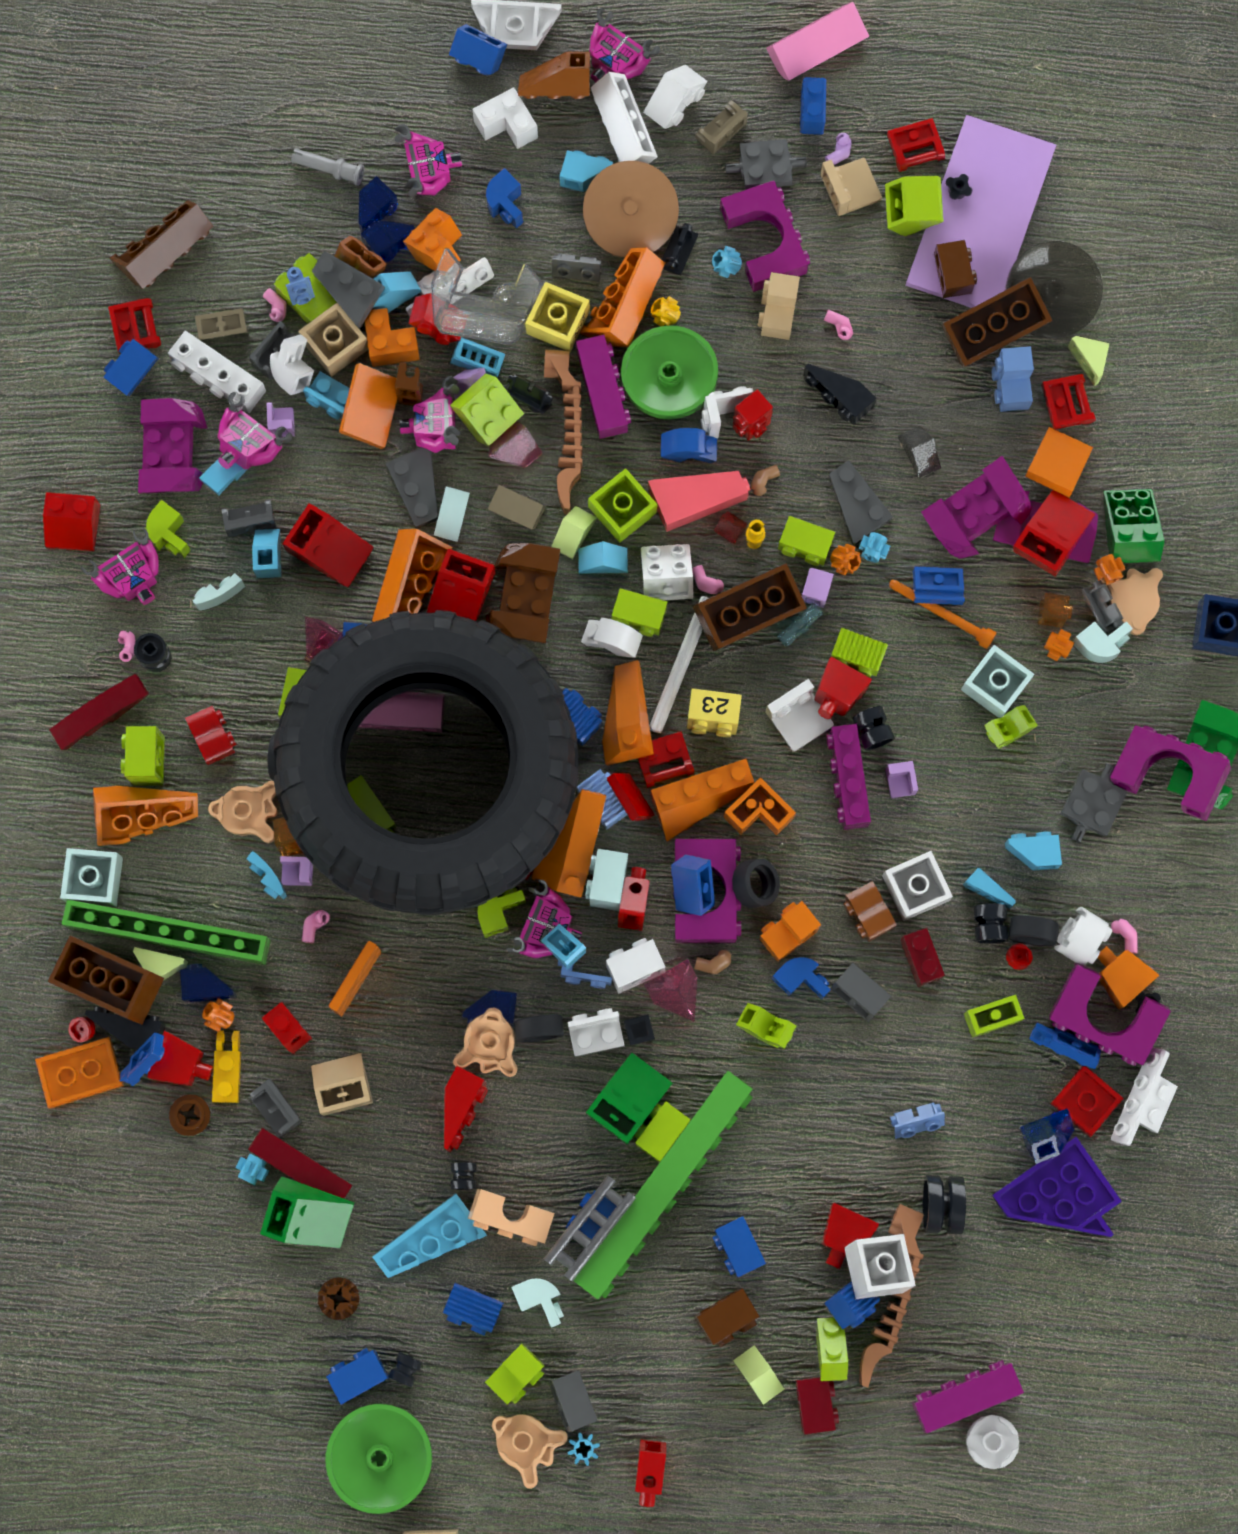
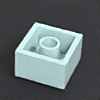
[961,645,1034,718]
[60,848,123,907]
[585,849,628,911]

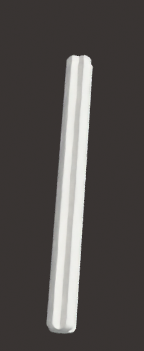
[649,596,709,733]

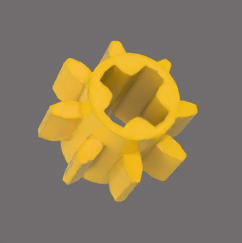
[651,296,681,327]

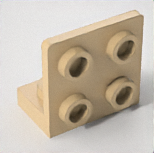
[820,158,882,216]

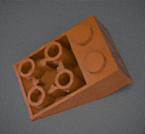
[518,52,590,99]

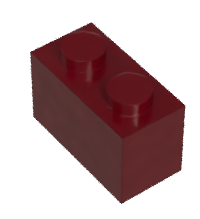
[900,928,945,987]
[795,1376,839,1435]

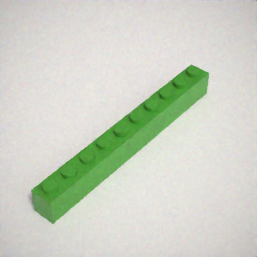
[573,1071,753,1299]

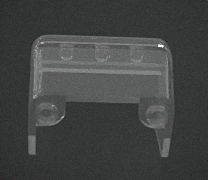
[431,248,543,345]

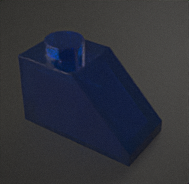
[180,964,237,1003]

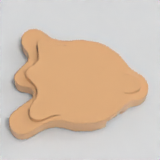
[1102,568,1163,635]
[208,781,278,844]
[453,1008,518,1077]
[492,1414,568,1489]

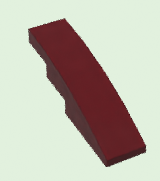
[49,674,149,750]
[248,1128,353,1198]

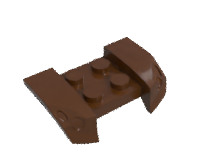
[486,543,560,644]

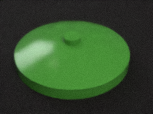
[621,326,718,419]
[325,1404,432,1514]

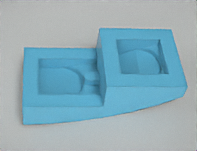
[200,460,247,496]

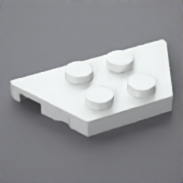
[471,0,562,50]

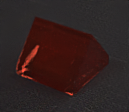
[714,511,748,544]

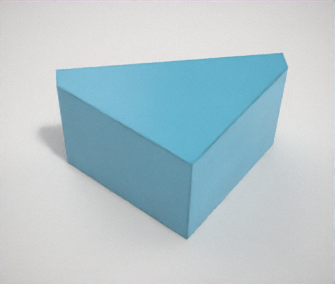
[578,541,628,574]
[541,924,586,970]

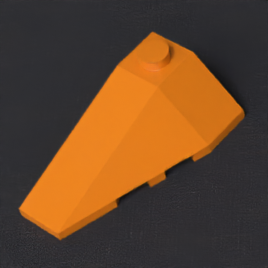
[602,660,654,766]
[93,786,198,846]
[532,789,606,897]

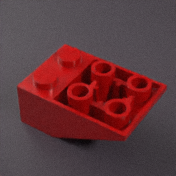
[1013,490,1096,577]
[282,503,374,588]
[426,549,496,621]
[444,1066,488,1153]

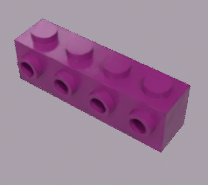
[576,335,631,439]
[826,724,871,830]
[912,1360,1024,1433]

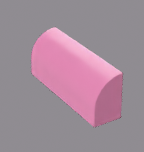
[766,2,869,81]
[358,692,445,732]

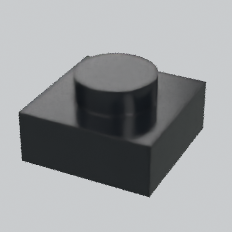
[624,1014,655,1046]

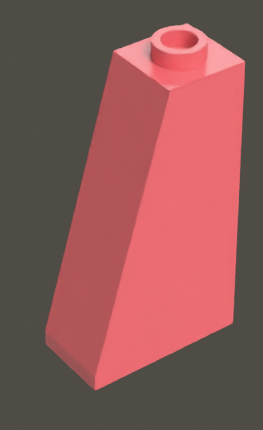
[648,471,750,532]

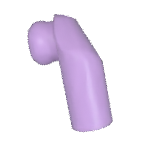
[825,133,852,165]

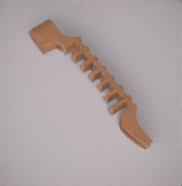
[544,350,583,515]
[859,1204,924,1388]

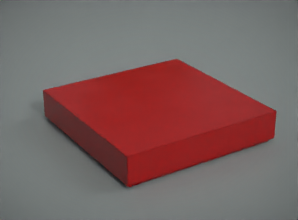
[607,773,655,821]
[1050,1065,1124,1138]

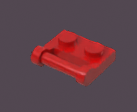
[887,118,945,172]
[108,298,161,354]
[1041,374,1096,430]
[637,731,695,788]

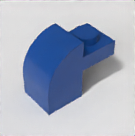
[486,168,523,228]
[661,428,717,464]
[771,957,831,1000]

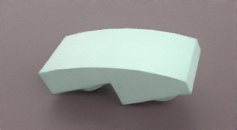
[434,486,470,542]
[193,573,245,611]

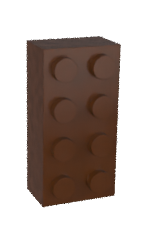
[941,277,1053,368]
[693,563,807,652]
[48,935,164,1025]
[694,1288,760,1347]

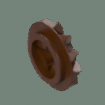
[169,1095,211,1136]
[318,1277,360,1320]

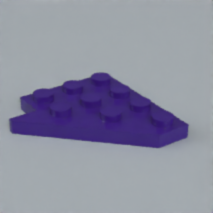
[991,1137,1122,1237]

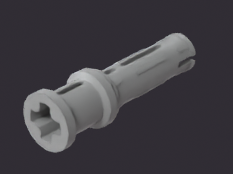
[291,148,365,186]

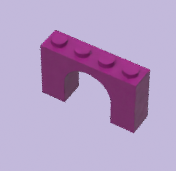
[720,180,810,292]
[1110,725,1231,821]
[675,839,741,943]
[1049,962,1171,1066]

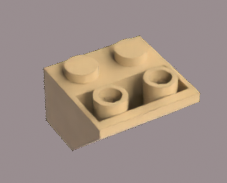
[311,1053,373,1116]

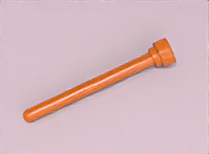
[889,579,997,649]

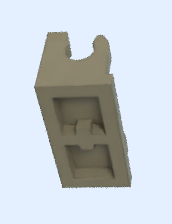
[695,100,748,155]
[195,308,249,341]
[488,485,546,530]

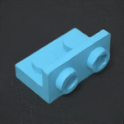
[303,371,350,420]

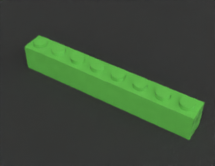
[62,899,271,965]

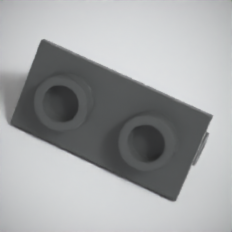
[552,253,601,282]
[1081,580,1124,633]

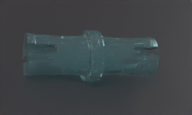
[777,603,823,647]

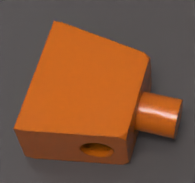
[1097,946,1159,1010]

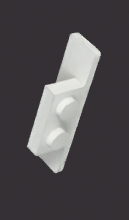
[406,257,494,317]
[1111,1048,1178,1146]

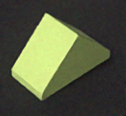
[1068,336,1109,386]
[551,506,597,559]
[133,947,188,981]
[733,1345,785,1405]

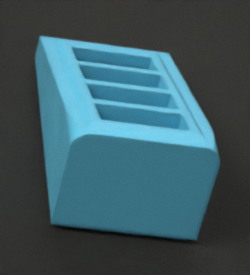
[450,337,505,377]
[963,868,1016,909]

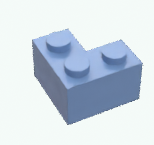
[992,346,1034,412]

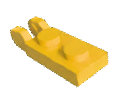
[212,1030,242,1103]

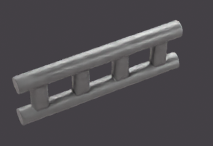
[544,1176,636,1282]

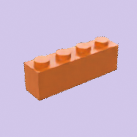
[580,247,665,347]
[372,529,453,622]
[651,759,754,842]

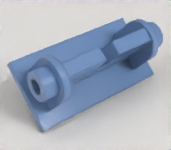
[286,267,315,306]
[890,1102,945,1139]

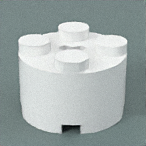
[1054,907,1113,966]

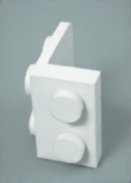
[701,386,753,439]

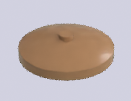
[583,161,679,258]

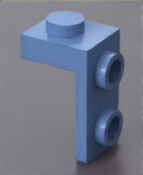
[558,960,612,989]

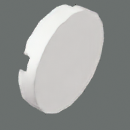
[966,1415,1019,1469]

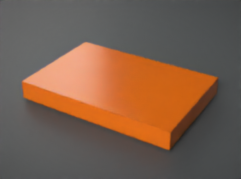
[339,363,397,449]
[1025,427,1093,497]
[329,941,381,1017]
[35,1037,124,1109]

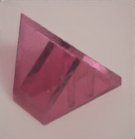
[488,421,542,469]
[304,617,343,663]
[644,959,697,1022]

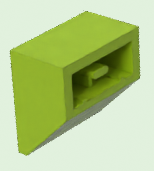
[885,176,944,237]

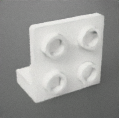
[641,544,693,600]
[765,679,834,752]
[568,1008,625,1057]

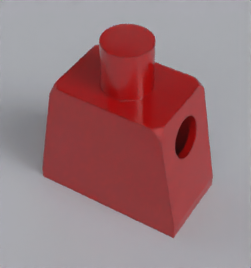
[814,657,872,719]
[618,867,650,931]
[262,1001,313,1055]
[147,1031,213,1086]
[822,1203,879,1270]
[635,1439,666,1507]

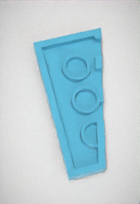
[372,1193,487,1278]

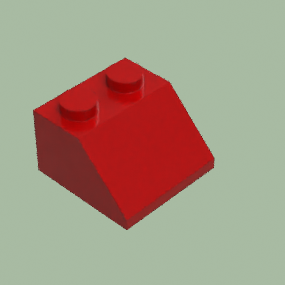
[43,492,101,552]

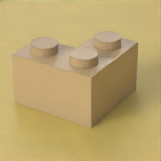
[758,272,800,340]

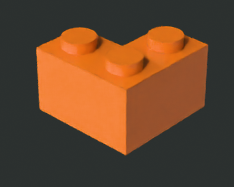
[403,208,462,277]
[365,308,420,367]
[723,777,796,836]
[759,901,821,962]

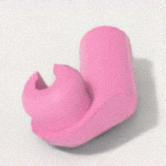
[263,288,287,322]
[824,310,853,340]
[692,565,724,594]
[118,630,136,662]
[302,910,330,943]
[1111,919,1138,954]

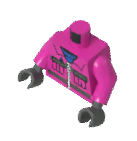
[589,7,660,83]
[394,124,462,197]
[400,376,460,453]
[218,392,293,469]
[81,526,159,605]
[507,878,582,958]

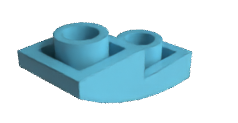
[247,851,287,900]

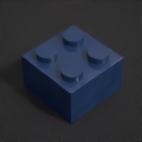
[1192,594,1238,656]

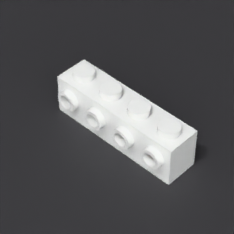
[590,72,658,164]
[168,331,266,414]

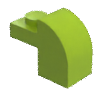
[146,500,191,558]
[984,705,1038,749]
[478,888,526,938]
[736,1003,796,1049]

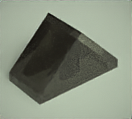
[898,426,941,479]

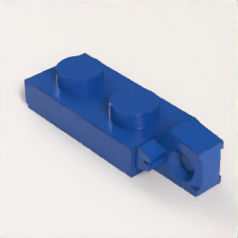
[1029,1022,1101,1069]
[119,1033,165,1086]

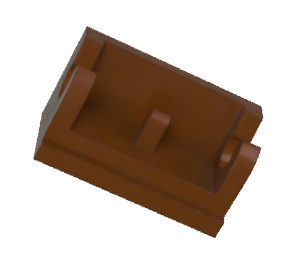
[395,362,424,406]

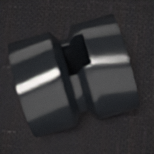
[134,633,172,673]
[852,706,895,751]
[974,904,1008,944]

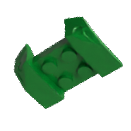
[1167,700,1238,810]

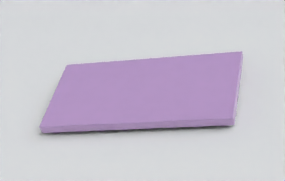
[905,115,1056,308]

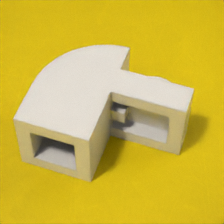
[270,334,314,395]
[581,618,643,658]

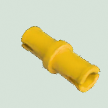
[746,520,765,549]

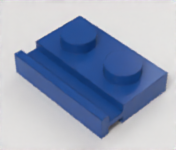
[913,566,965,605]

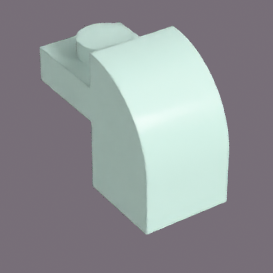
[1073,621,1133,663]
[512,1279,564,1328]

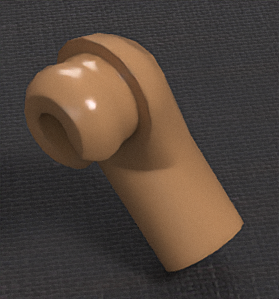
[751,464,780,496]
[694,950,731,974]

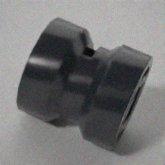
[451,1162,476,1190]
[388,1352,423,1387]

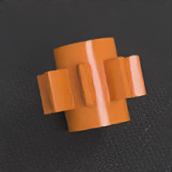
[830,544,861,575]
[1093,554,1126,585]
[1044,629,1074,661]
[202,998,234,1032]

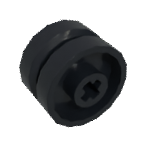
[922,1175,966,1234]

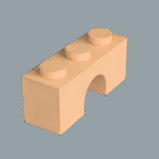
[468,1189,555,1246]

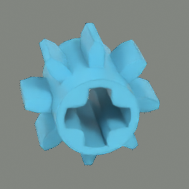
[712,246,742,278]
[859,532,891,563]
[235,1153,269,1185]
[568,1432,600,1466]

